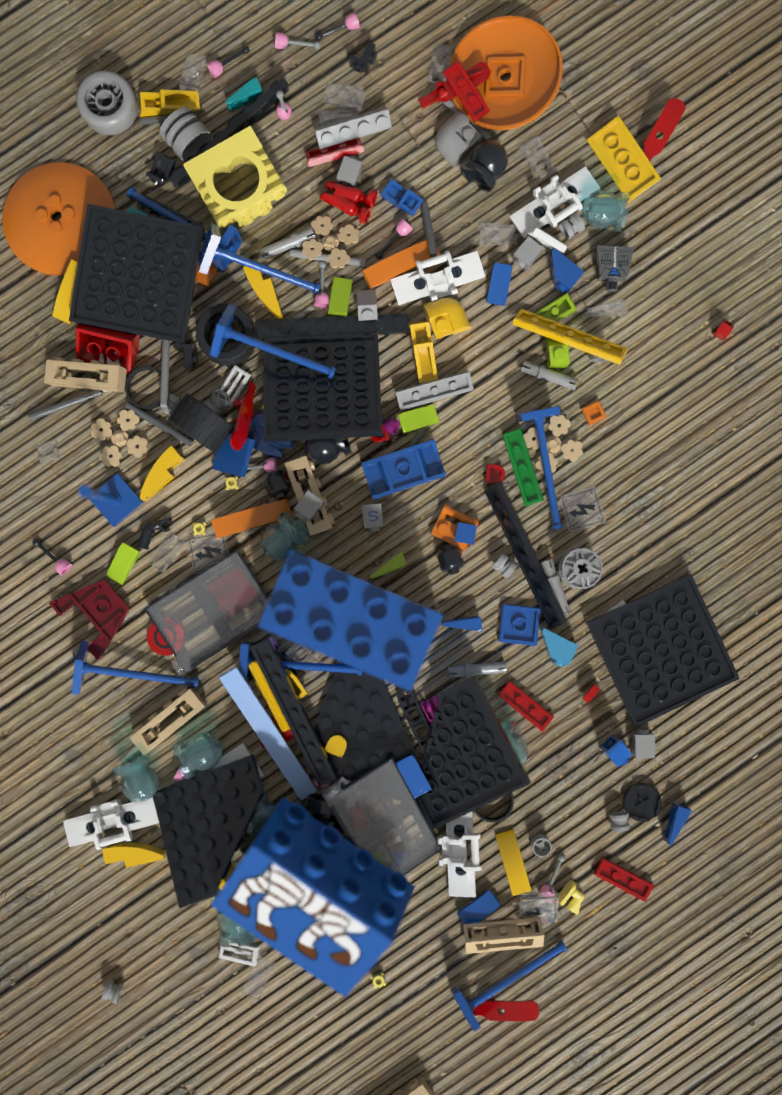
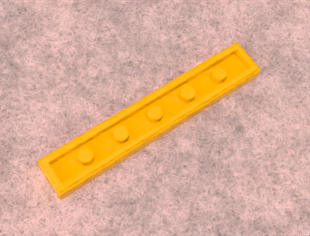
[513,309,628,365]

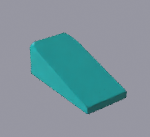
[226,77,263,112]

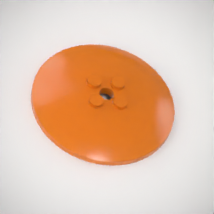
[449,16,563,130]
[2,162,116,276]

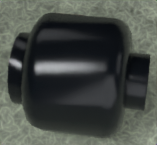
[264,470,291,500]
[437,546,464,575]

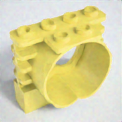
[183,126,287,230]

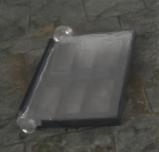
[144,549,270,676]
[322,756,442,875]

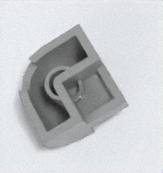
[435,111,482,167]

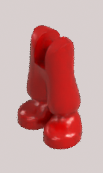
[319,180,378,225]

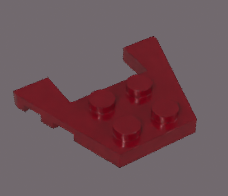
[49,580,131,660]

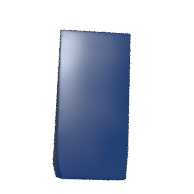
[486,263,513,306]
[441,616,483,631]
[396,754,432,798]
[664,803,692,845]

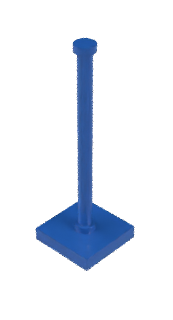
[127,187,243,273]
[198,223,320,294]
[210,303,336,378]
[516,406,563,529]
[79,473,144,527]
[71,641,199,695]
[239,642,362,683]
[450,940,567,1032]

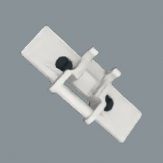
[510,166,600,239]
[390,250,485,306]
[63,796,159,850]
[437,811,482,897]

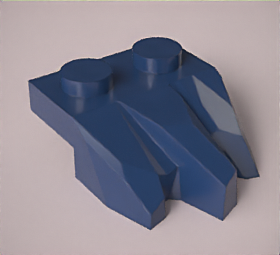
[247,409,294,459]

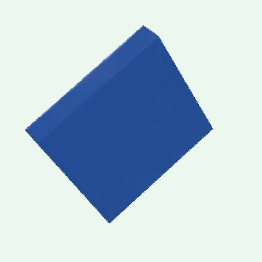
[212,434,255,478]
[498,604,541,646]

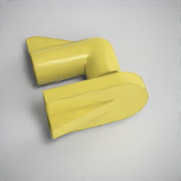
[554,880,584,915]

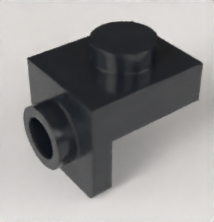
[349,41,378,73]
[146,152,176,185]
[173,341,198,371]

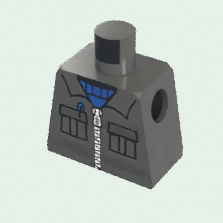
[594,245,634,292]

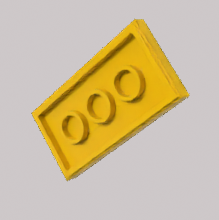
[586,115,661,203]

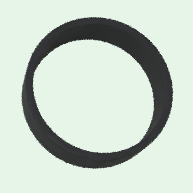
[125,366,169,410]
[474,793,514,823]

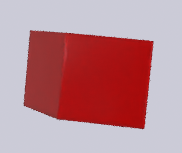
[713,319,734,340]

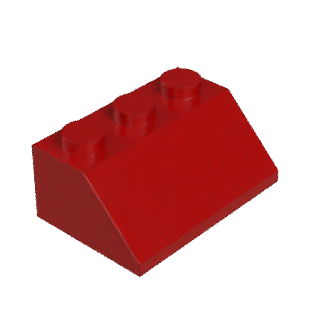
[76,323,140,374]

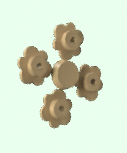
[302,216,359,268]
[91,410,148,466]
[524,415,583,474]

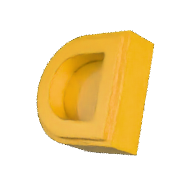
[324,735,347,758]

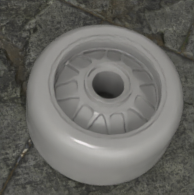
[76,71,138,135]

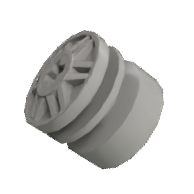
[159,107,212,161]
[557,548,603,589]

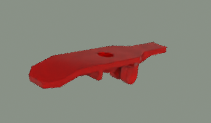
[418,62,491,109]
[644,98,686,161]
[230,381,256,451]
[472,999,540,1022]

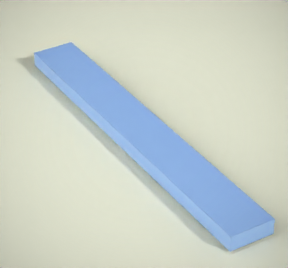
[219,666,317,800]

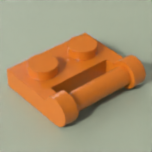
[431,503,480,551]

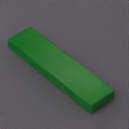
[502,428,544,507]

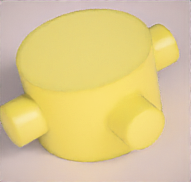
[224,476,239,490]
[192,522,207,536]
[371,972,387,989]

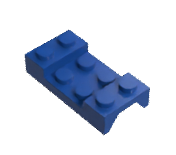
[361,439,446,501]

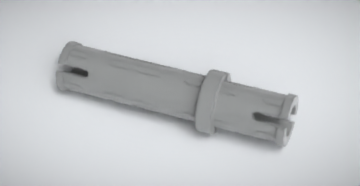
[259,226,315,261]
[520,360,578,390]
[540,558,571,616]
[447,661,506,679]

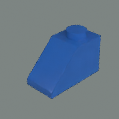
[549,248,584,293]
[599,734,632,767]

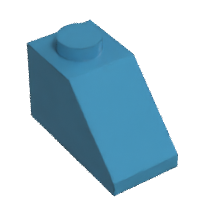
[540,627,579,667]

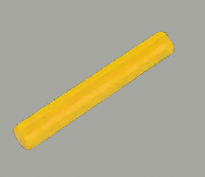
[249,660,290,732]

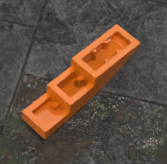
[362,240,441,289]
[211,498,293,539]

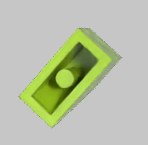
[545,337,570,369]

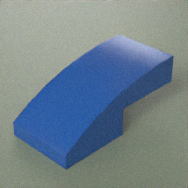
[380,178,423,216]
[457,888,501,924]

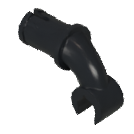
[137,518,173,550]

